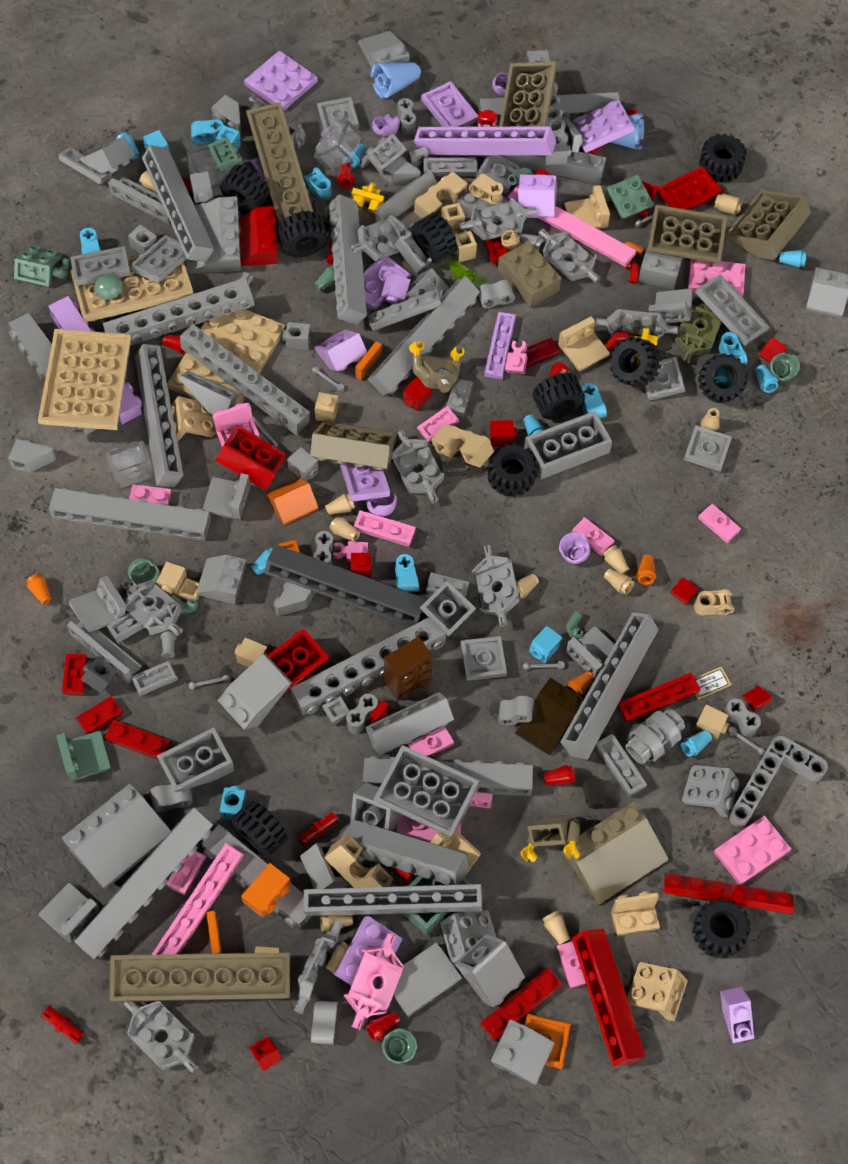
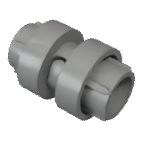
[625,709,685,764]

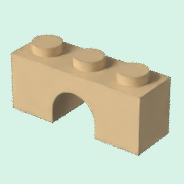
[414,171,468,219]
[442,203,477,262]
[431,424,494,467]
[324,834,393,888]

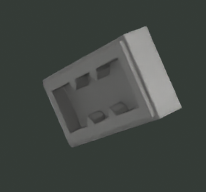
[131,661,178,696]

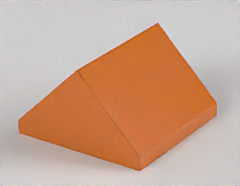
[266,478,319,525]

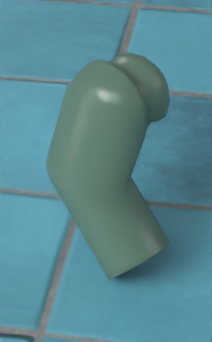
[52,259,71,279]
[171,595,198,613]
[566,611,583,640]

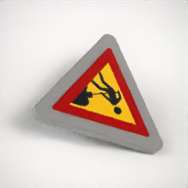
[249,93,268,109]

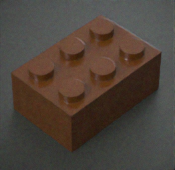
[384,636,433,701]

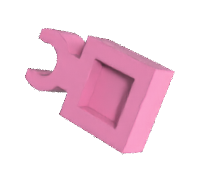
[505,341,528,374]
[333,541,368,562]

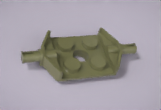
[675,303,722,364]

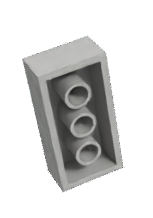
[524,411,612,480]

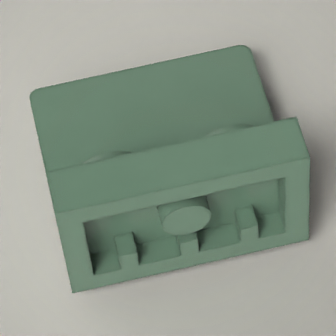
[208,137,243,172]
[603,175,654,219]
[14,245,63,287]
[56,731,111,782]

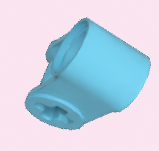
[191,119,224,145]
[303,167,332,202]
[80,228,100,255]
[718,332,747,365]
[581,383,607,419]
[395,554,419,593]

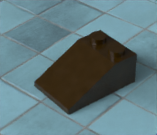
[515,677,585,756]

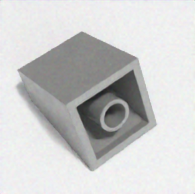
[454,934,525,1007]

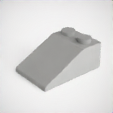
[358,31,409,68]
[638,247,683,290]
[218,654,292,730]
[157,727,235,792]

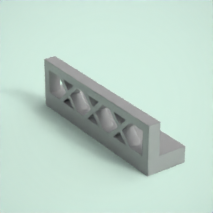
[108,176,171,225]
[67,621,143,684]

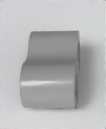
[397,98,416,136]
[477,280,515,309]
[313,531,333,564]
[346,694,378,734]
[498,696,534,726]
[724,698,761,737]
[150,784,193,812]
[311,1000,338,1045]

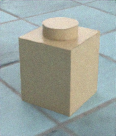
[315,392,338,422]
[157,562,187,596]
[235,638,268,667]
[695,705,729,739]

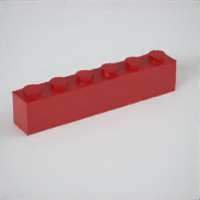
[571,929,646,1067]

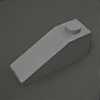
[179,370,239,414]

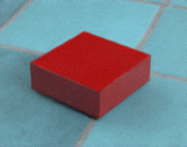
[670,577,699,605]

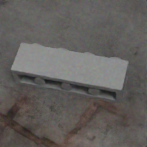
[366,692,454,755]

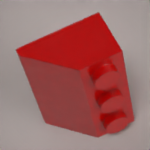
[239,206,278,266]
[215,424,287,491]
[267,628,330,694]

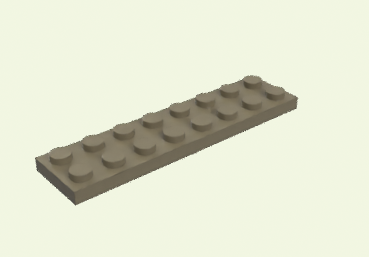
[246,102,313,226]
[110,953,290,1001]

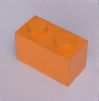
[241,863,291,918]

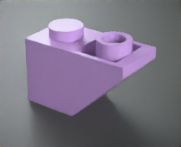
[720,987,754,1043]

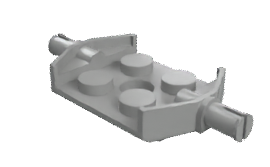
[458,198,537,240]
[351,215,414,261]
[538,229,601,283]
[595,309,678,339]
[392,430,444,503]
[472,545,520,627]
[120,580,183,636]
[294,921,343,1014]
[123,1001,199,1073]

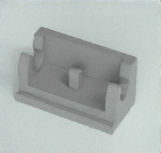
[394,231,432,274]

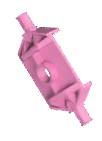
[344,933,404,1030]

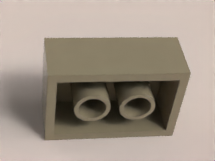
[498,241,561,308]

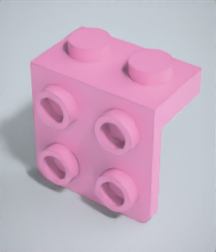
[213,403,260,447]

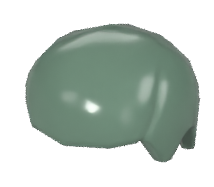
[94,273,123,300]
[769,353,800,381]
[128,557,160,585]
[382,1028,417,1064]

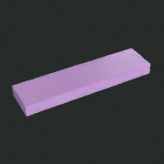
[484,312,516,380]

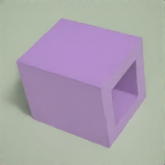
[381,273,410,304]

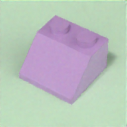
[518,175,557,218]
[314,330,367,371]

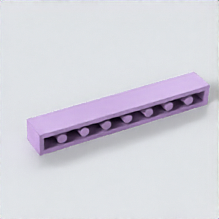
[414,127,556,155]
[48,296,143,424]

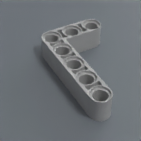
[729,736,828,828]

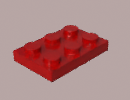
[658,166,723,210]

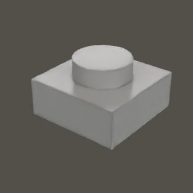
[409,147,428,167]
[322,696,349,725]

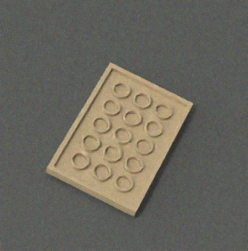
[71,254,194,323]
[167,309,286,405]
[38,329,131,430]

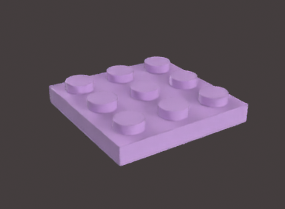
[244,51,318,111]
[571,100,635,153]

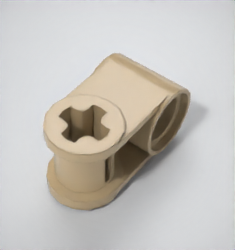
[469,174,503,206]
[694,589,735,616]

